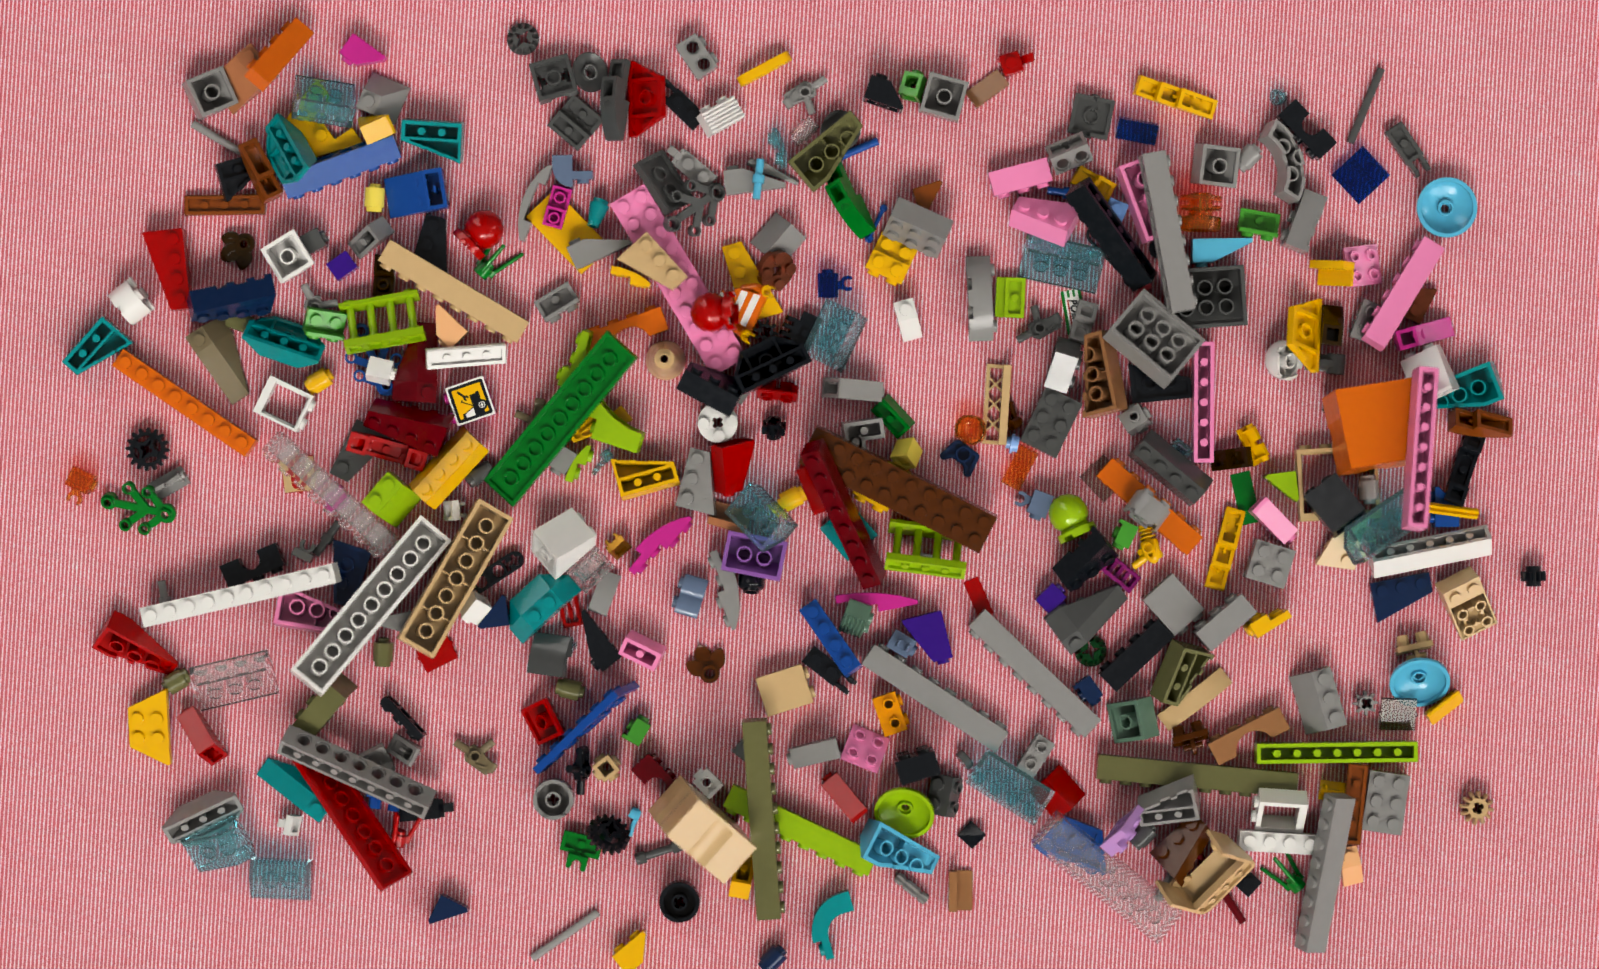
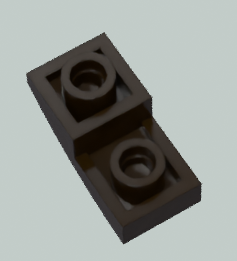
[372,254,395,297]

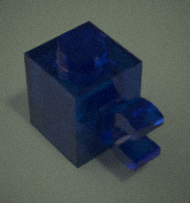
[818,269,852,298]

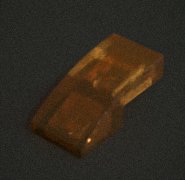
[1001,444,1038,491]

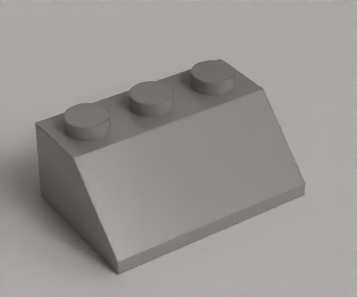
[1289,666,1347,735]

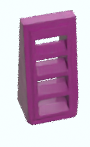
[1100,558,1141,593]

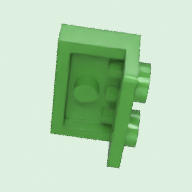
[1236,208,1281,241]

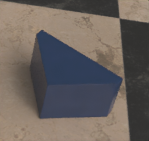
[478,594,510,629]
[428,893,469,924]

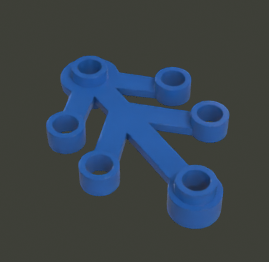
[345,323,402,396]

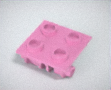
[1341,244,1382,288]
[840,724,890,774]

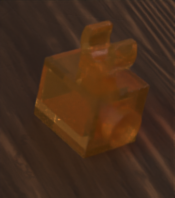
[65,466,99,505]

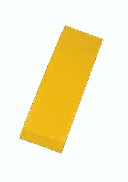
[1133,75,1218,120]
[1204,506,1246,592]

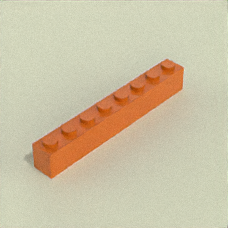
[112,349,259,457]

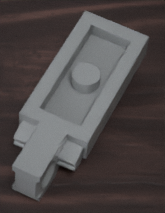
[667,145,718,186]

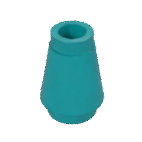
[587,197,609,229]

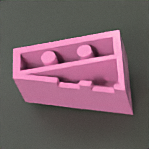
[1008,197,1079,247]

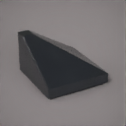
[957,820,986,849]

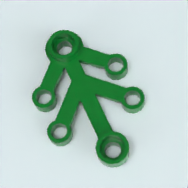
[101,481,176,535]

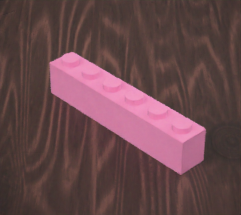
[1361,236,1445,352]
[1191,342,1215,463]

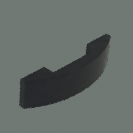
[1443,435,1486,507]

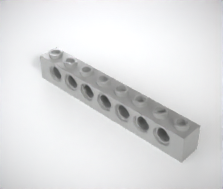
[277,725,437,819]

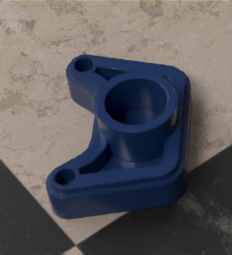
[940,440,979,477]

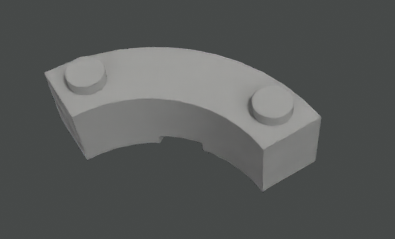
[1258,119,1306,205]
[966,256,997,342]

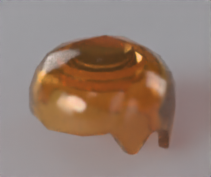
[954,415,987,445]

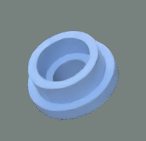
[1005,433,1020,453]

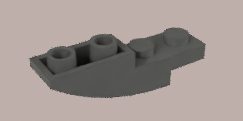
[600,59,631,141]

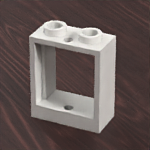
[253,375,317,433]
[1251,788,1308,833]

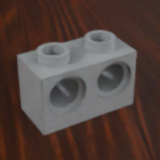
[675,33,719,81]
[1045,131,1094,175]
[1015,732,1056,778]

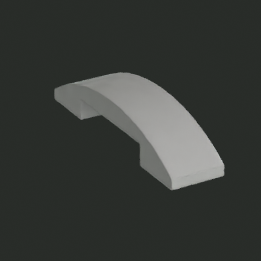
[518,165,552,242]

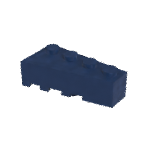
[187,273,276,323]

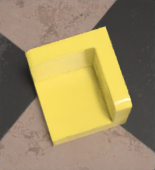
[890,437,923,469]

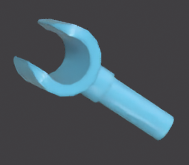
[628,807,641,836]

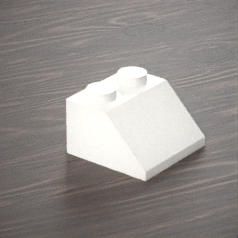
[260,229,315,284]

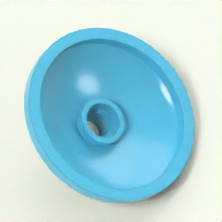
[1417,177,1477,238]
[1389,658,1450,707]

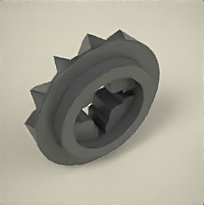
[507,23,539,55]

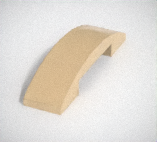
[1157,667,1232,731]

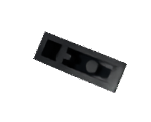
[581,609,622,672]

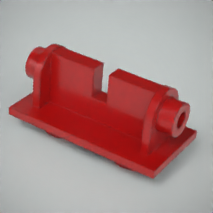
[757,381,798,403]

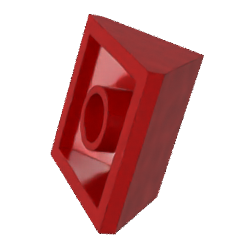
[520,696,566,746]
[1029,764,1085,821]

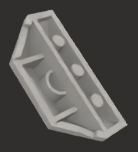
[162,790,244,845]

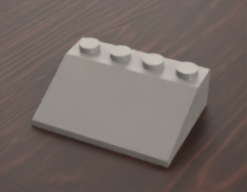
[1102,288,1205,389]

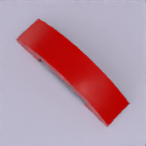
[345,431,428,472]

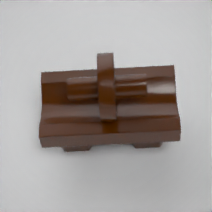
[1172,720,1209,755]

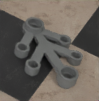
[663,180,726,237]

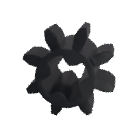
[753,319,778,341]
[762,416,786,440]
[1521,566,1546,586]

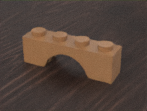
[1206,705,1290,765]

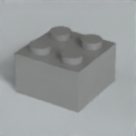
[919,71,969,123]
[1243,539,1296,589]

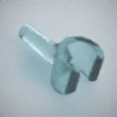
[591,449,613,475]

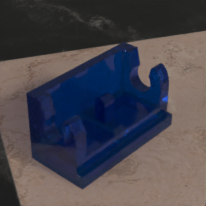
[1115,116,1159,146]

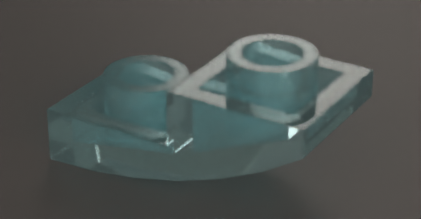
[768,128,787,170]

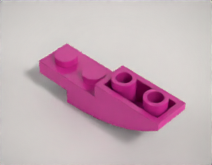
[629,516,693,575]

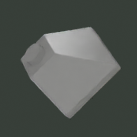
[356,72,411,125]

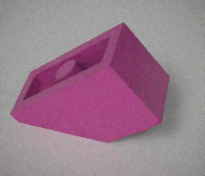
[339,33,387,66]

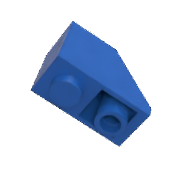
[1429,487,1459,527]

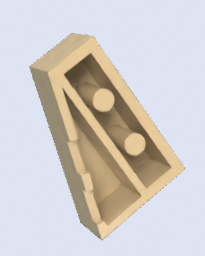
[617,232,688,291]

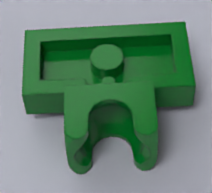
[560,829,601,872]

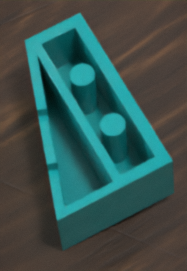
[401,118,464,164]
[62,316,134,375]

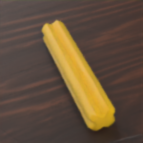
[1429,502,1479,519]

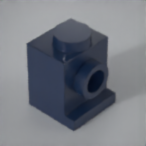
[1072,675,1103,707]

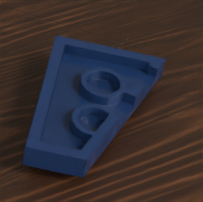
[1369,572,1433,623]

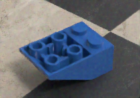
[384,167,450,219]

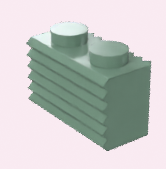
[838,598,874,638]

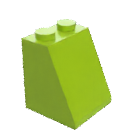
[362,471,421,528]

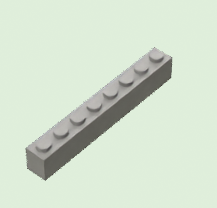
[1138,150,1197,315]
[968,609,1101,737]
[861,643,1009,753]
[1294,793,1356,953]

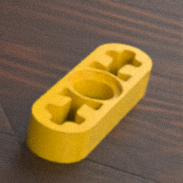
[737,51,792,87]

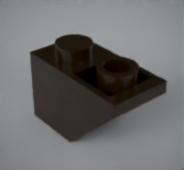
[1320,305,1344,347]

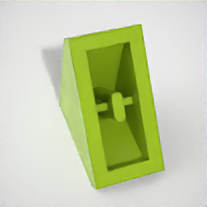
[1263,471,1299,502]

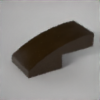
[1211,446,1253,471]

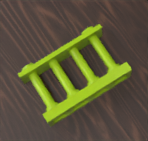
[338,289,427,355]
[884,519,967,580]

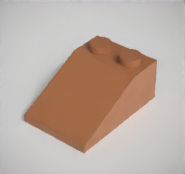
[223,43,279,115]

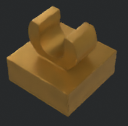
[605,533,632,560]

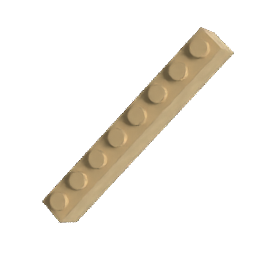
[378,239,529,344]

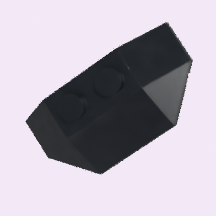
[733,335,812,395]

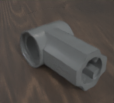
[1305,353,1346,375]

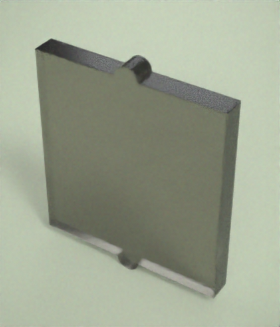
[1080,455,1114,503]
[1378,698,1418,730]

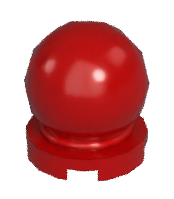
[453,210,504,261]
[690,290,739,332]

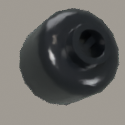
[738,574,765,594]

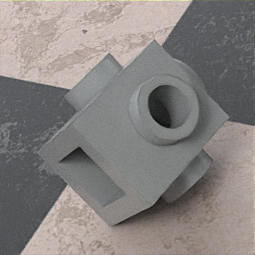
[1118,404,1152,436]

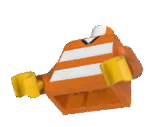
[719,283,776,344]

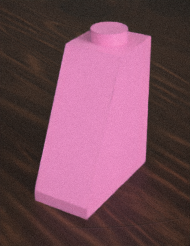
[1248,497,1298,544]

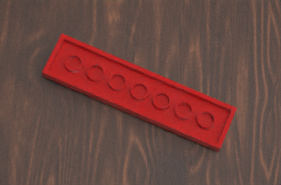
[292,760,413,892]

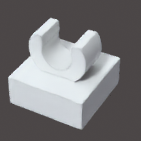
[443,500,467,521]
[277,815,303,836]

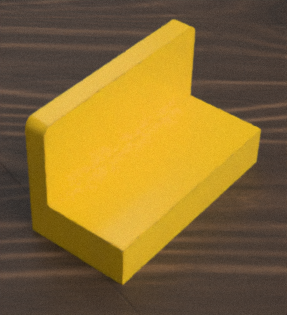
[1309,260,1355,287]

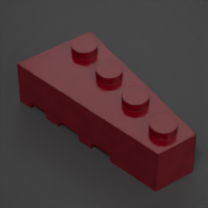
[363,398,455,458]

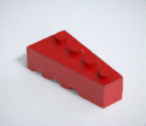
[142,228,192,311]

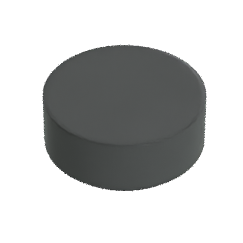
[955,750,973,770]

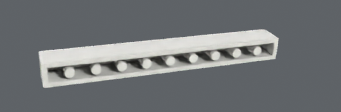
[139,562,342,628]

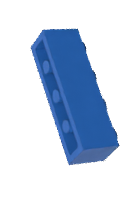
[799,599,863,678]

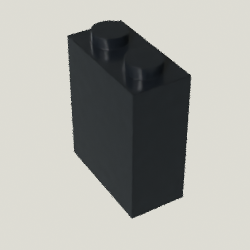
[1304,473,1367,538]

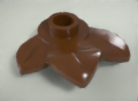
[686,645,725,683]

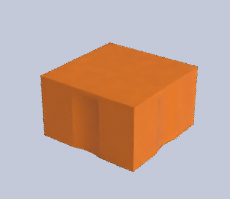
[1322,378,1412,477]

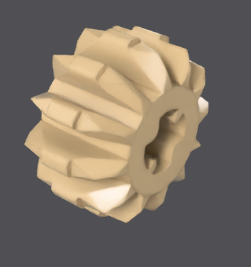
[1459,790,1494,825]

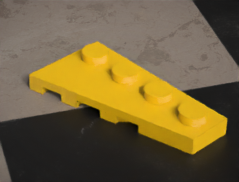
[722,241,783,320]

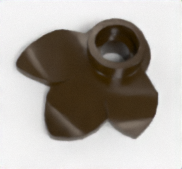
[220,231,255,270]

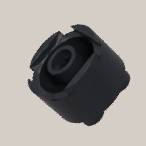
[659,880,700,923]

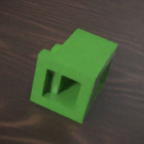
[898,70,927,103]
[1111,518,1139,550]
[621,714,651,747]

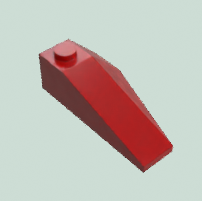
[92,610,179,675]

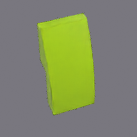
[565,445,594,483]

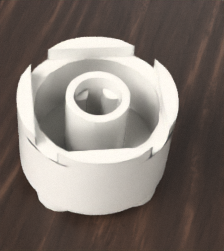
[108,277,156,325]
[698,405,738,443]

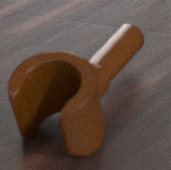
[1008,401,1023,430]

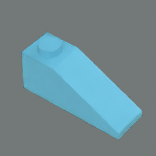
[1190,238,1253,267]

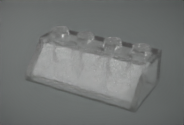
[189,650,279,711]

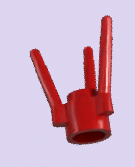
[390,812,422,848]

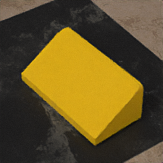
[1424,690,1463,725]

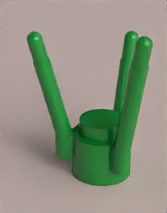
[474,244,524,280]
[1260,854,1306,894]

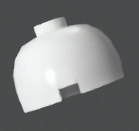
[1265,340,1303,381]

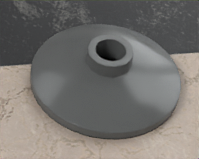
[572,52,608,92]

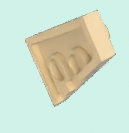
[1315,515,1368,570]

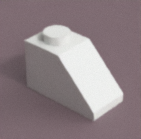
[893,297,923,342]

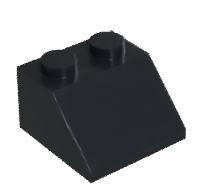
[863,73,903,114]

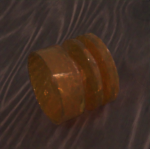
[1180,192,1222,232]

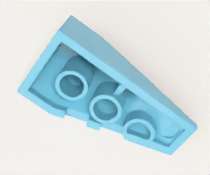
[860,818,940,874]

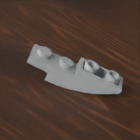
[708,550,740,630]

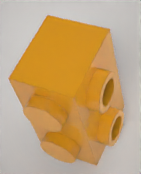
[872,691,910,737]

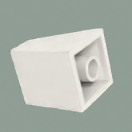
[1400,343,1460,399]
[532,507,596,580]

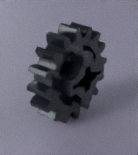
[125,427,170,471]
[586,814,630,855]

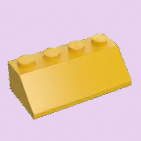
[408,426,489,510]

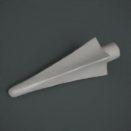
[747,158,799,185]

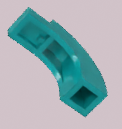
[812,889,854,960]

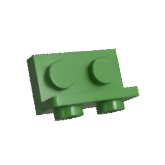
[302,306,347,342]

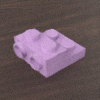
[1100,805,1144,857]

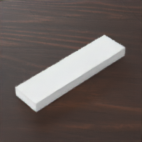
[425,342,506,370]

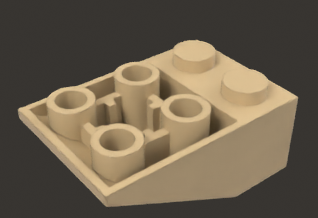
[1435,566,1498,641]

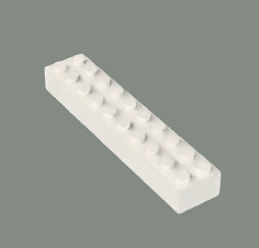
[290,515,452,697]

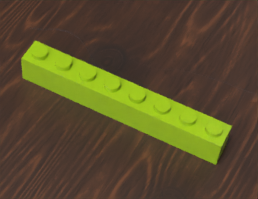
[1254,740,1418,764]
[723,783,873,877]

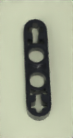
[474,551,524,594]

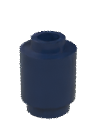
[758,944,787,969]

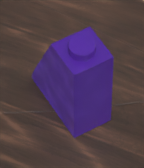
[902,610,953,665]

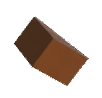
[912,180,943,210]

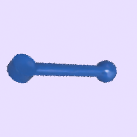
[865,204,887,243]

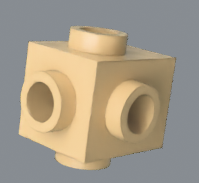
[592,753,621,782]

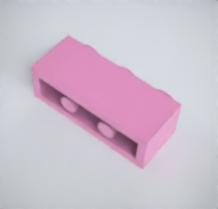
[987,157,1053,199]

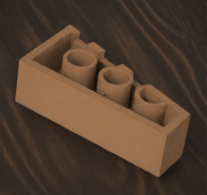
[1082,330,1128,418]

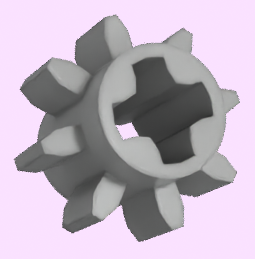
[1352,690,1378,716]

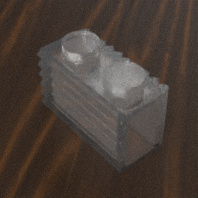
[567,545,615,594]

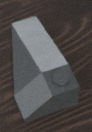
[1043,583,1128,655]

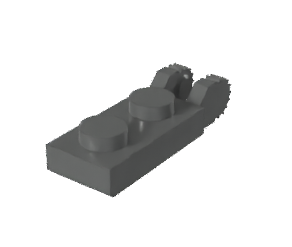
[1384,121,1430,178]

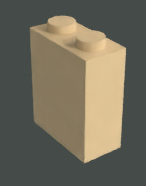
[755,663,816,717]

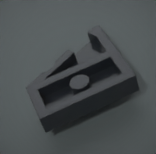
[214,157,250,202]

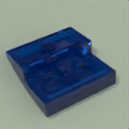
[1332,146,1390,204]

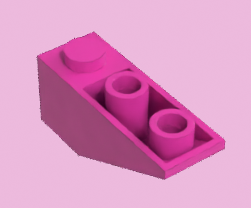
[1393,316,1455,351]

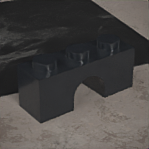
[1276,99,1337,161]
[219,543,287,587]

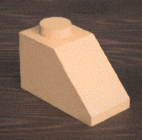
[436,304,469,347]
[1341,844,1363,887]

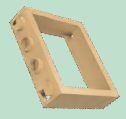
[1294,444,1381,522]

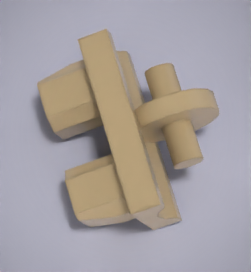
[1395,630,1434,660]

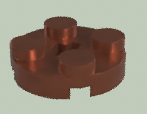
[757,250,796,291]

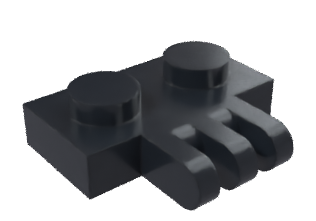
[779,311,822,352]

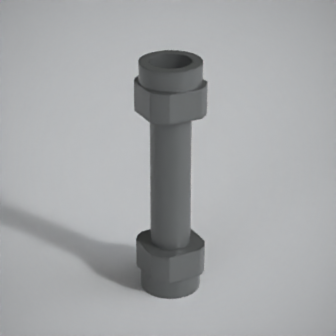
[634,841,683,865]

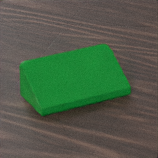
[871,394,915,439]

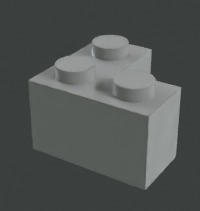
[840,417,885,449]

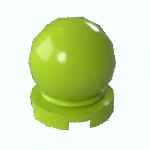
[1049,494,1097,544]

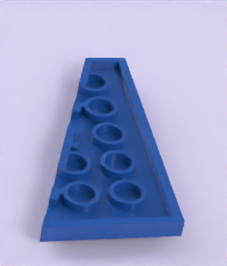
[533,681,640,774]

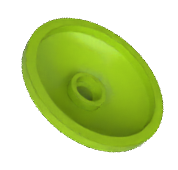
[874,787,935,839]

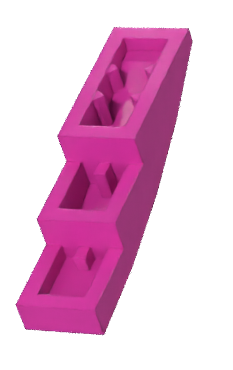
[835,592,918,612]

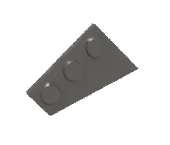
[330,419,392,482]

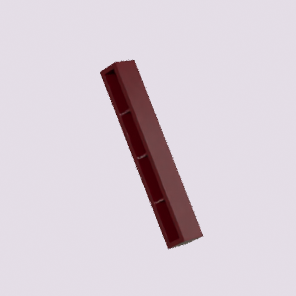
[800,439,886,589]

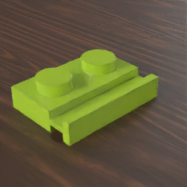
[995,277,1026,319]

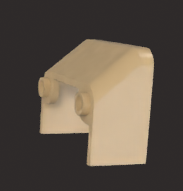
[1155,829,1255,915]

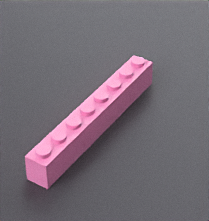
[1401,366,1439,532]

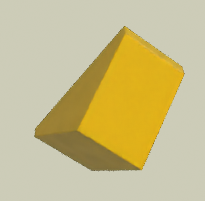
[357,114,396,145]

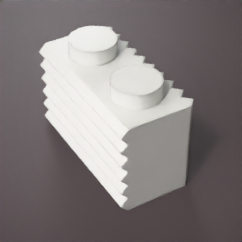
[696,95,745,138]

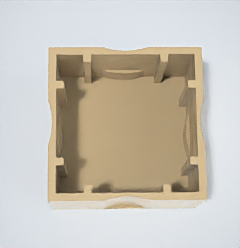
[648,775,756,884]

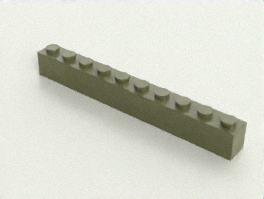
[742,717,785,920]
[1095,753,1299,797]

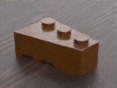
[1150,819,1210,887]

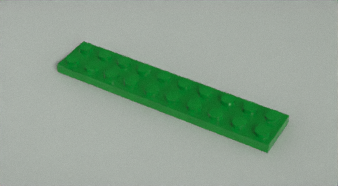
[484,331,638,507]

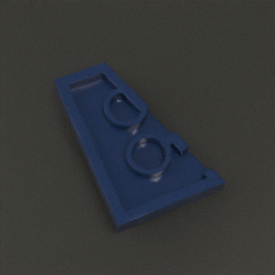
[333,539,372,606]

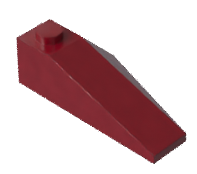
[391,322,437,403]

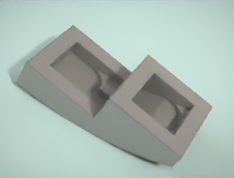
[1068,299,1099,345]
[588,569,621,617]

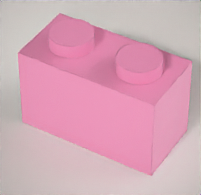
[618,629,667,671]

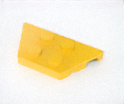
[1286,298,1322,373]
[128,688,172,765]

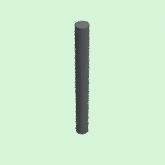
[1347,67,1385,144]

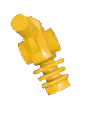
[1131,525,1163,569]

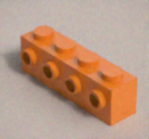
[245,17,314,92]

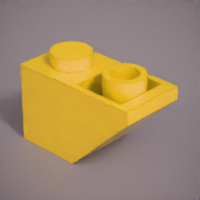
[612,929,646,969]

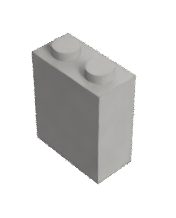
[1141,573,1205,636]

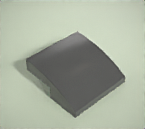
[547,95,602,151]
[527,632,573,678]

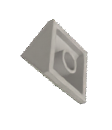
[750,212,806,256]

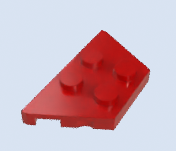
[628,60,666,138]

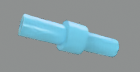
[752,159,765,200]

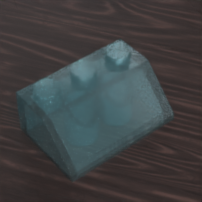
[291,75,356,128]
[804,299,868,373]
[725,482,798,552]
[249,857,313,900]

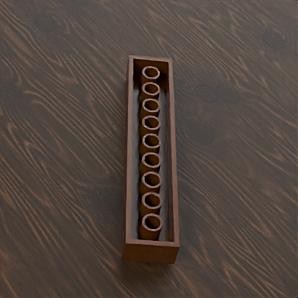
[799,424,997,553]

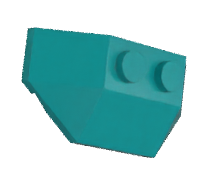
[265,113,317,185]
[242,316,325,368]
[510,574,582,644]

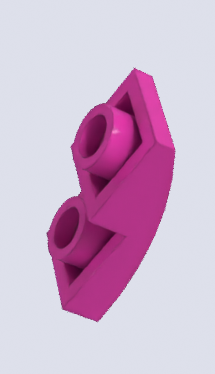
[542,184,573,230]

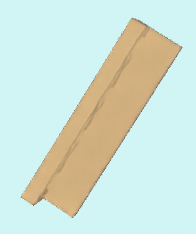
[981,364,1012,445]

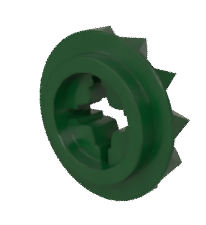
[1075,635,1107,667]

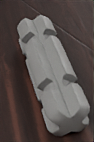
[894,873,929,904]

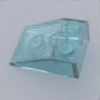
[181,815,256,872]

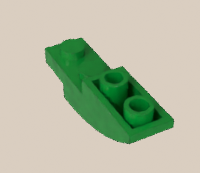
[825,162,877,239]

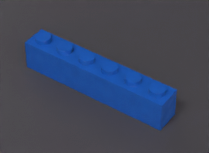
[282,134,402,200]

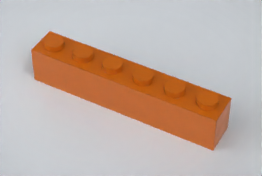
[1095,458,1203,555]

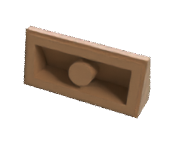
[966,69,1009,109]

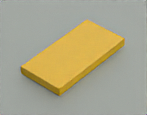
[526,193,602,274]

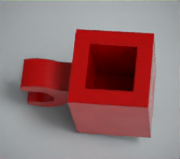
[998,51,1035,78]

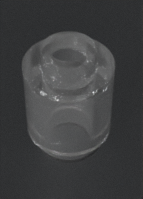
[790,116,819,146]

